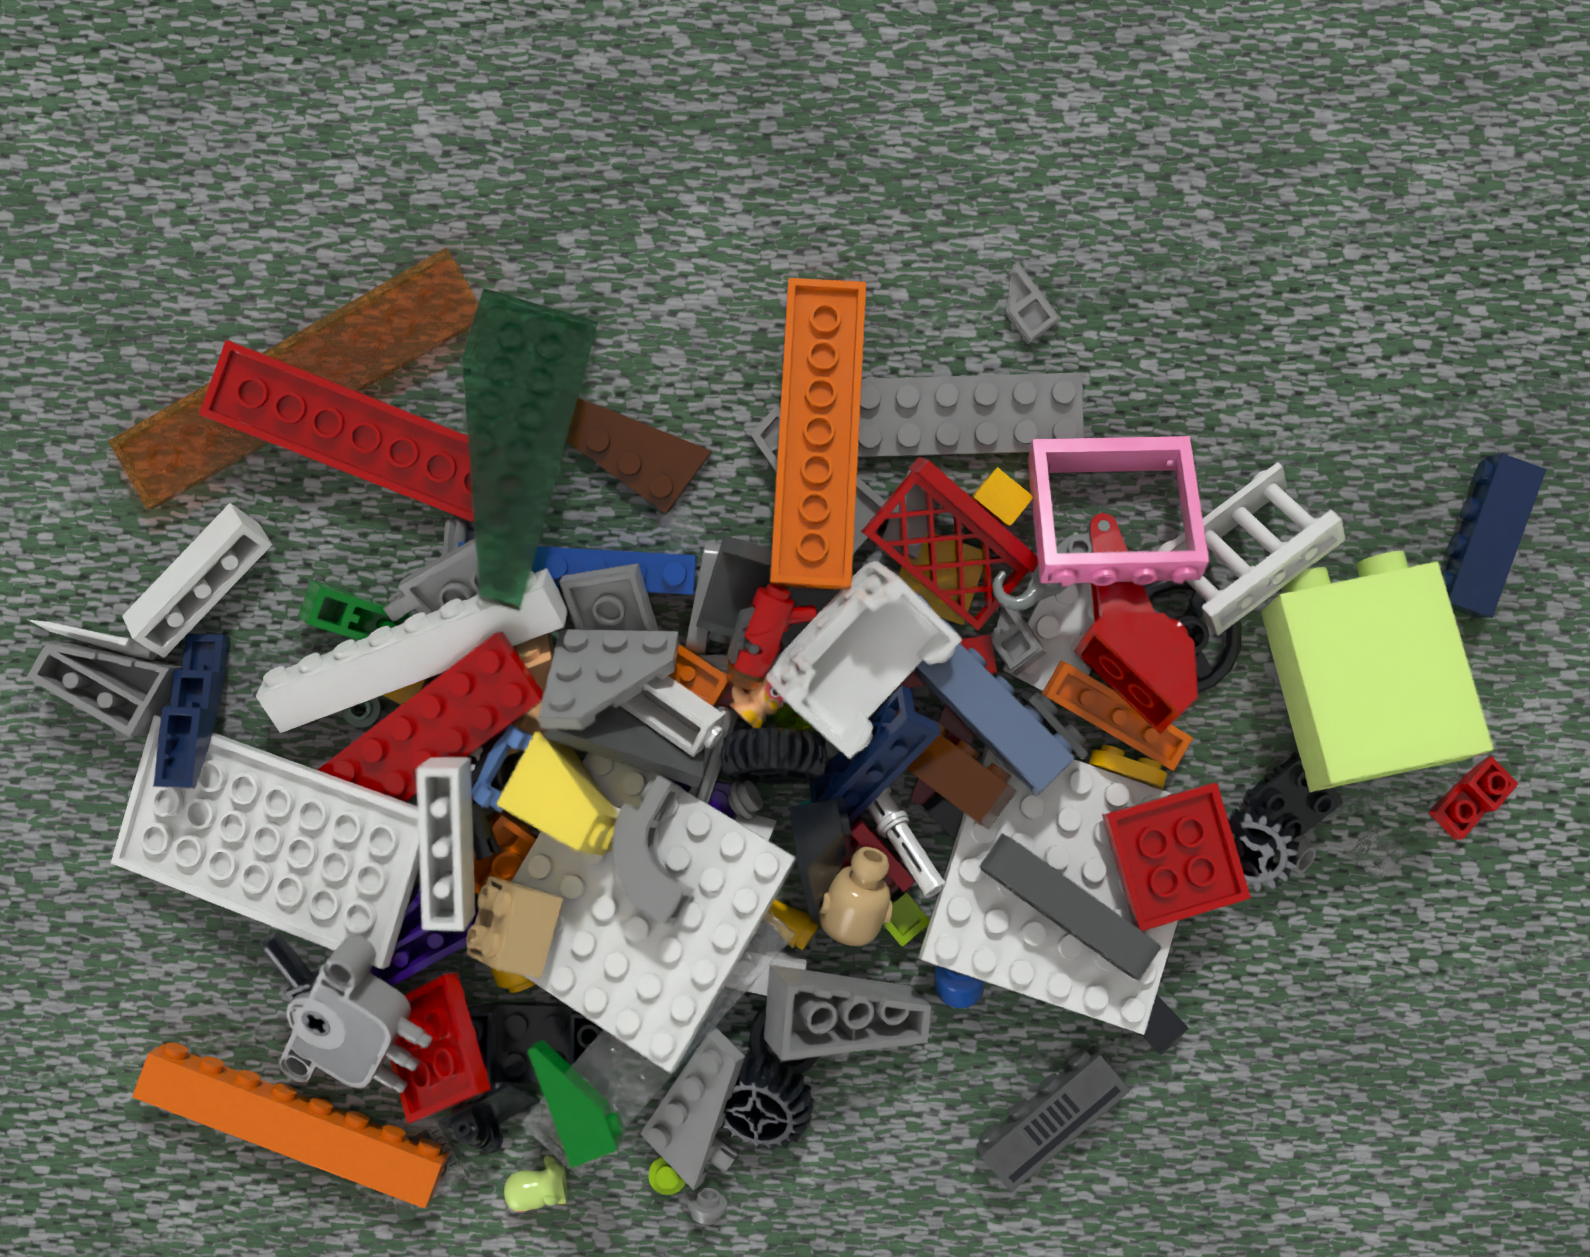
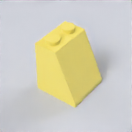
[496,732,618,856]

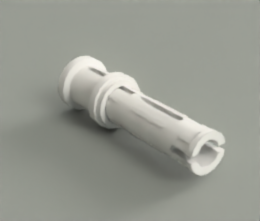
[867,786,947,898]

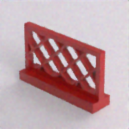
[861,457,1038,631]

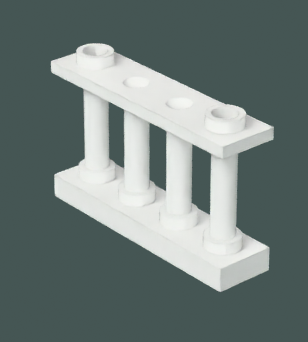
[1158,462,1345,636]

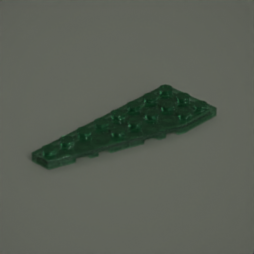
[462,288,598,611]

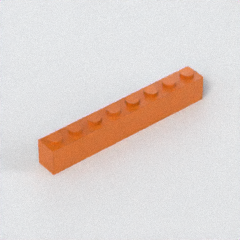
[132,1043,450,1209]

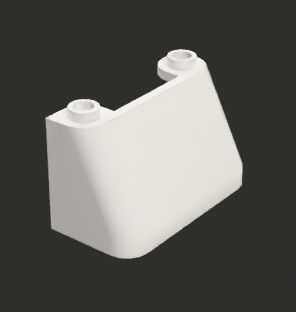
[766,561,962,759]

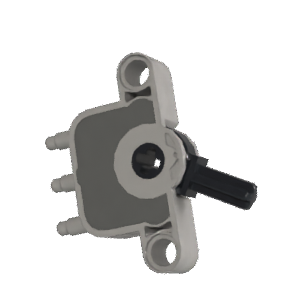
[261,932,432,1093]

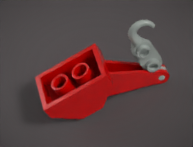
[993,513,1198,734]

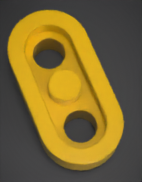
[1089,745,1167,790]

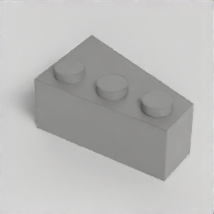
[26,642,182,737]

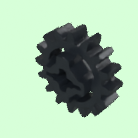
[1228,806,1300,891]

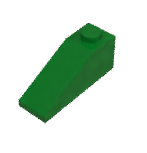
[298,579,413,640]
[528,1040,625,1168]

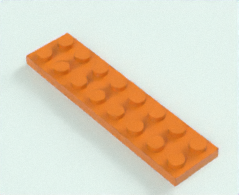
[770,278,866,590]

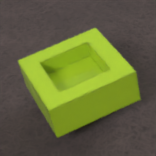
[883,891,930,947]

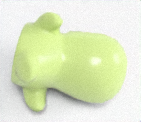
[504,1155,567,1212]

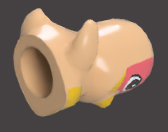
[729,674,787,728]

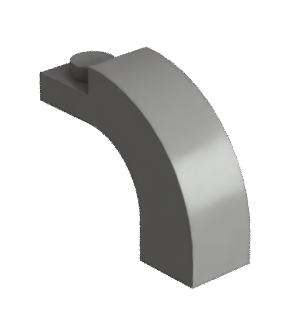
[612,775,695,925]

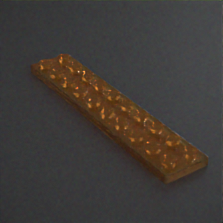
[108,247,488,510]

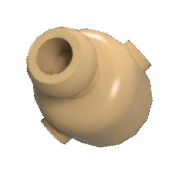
[819,847,892,946]

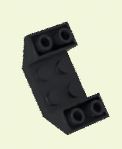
[467,1002,611,1094]

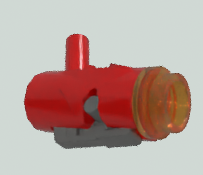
[726,583,817,690]

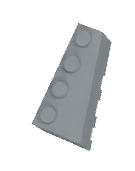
[764,965,931,1061]

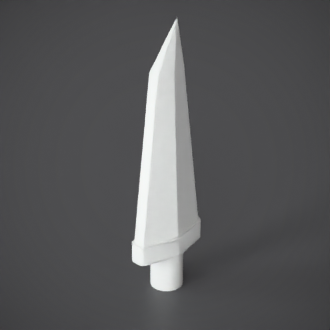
[29,620,157,660]

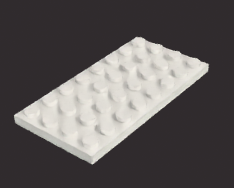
[111,714,420,969]

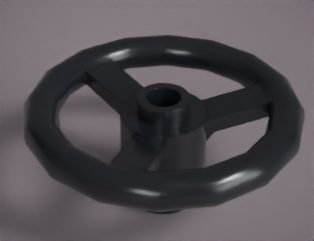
[1144,580,1242,694]

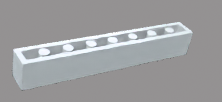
[256,569,568,733]

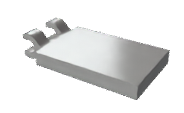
[383,525,532,621]

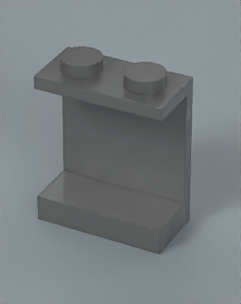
[696,535,782,650]

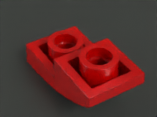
[1428,756,1518,840]

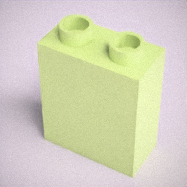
[1261,551,1494,792]

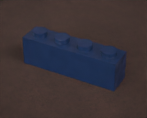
[1441,453,1547,618]

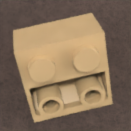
[466,876,563,979]

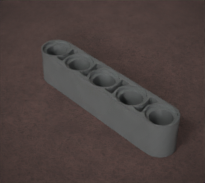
[979,833,1161,981]

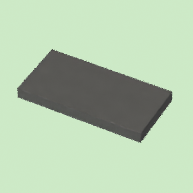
[544,705,705,788]

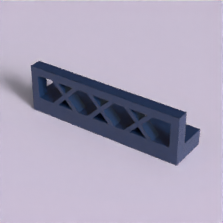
[809,685,940,825]

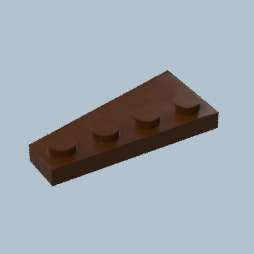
[540,391,712,514]

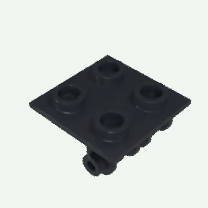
[1243,752,1343,839]
[439,1082,541,1154]

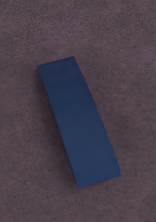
[153,633,230,789]

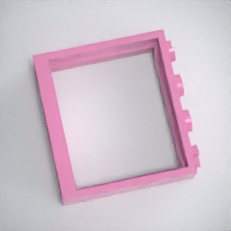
[1027,436,1209,587]

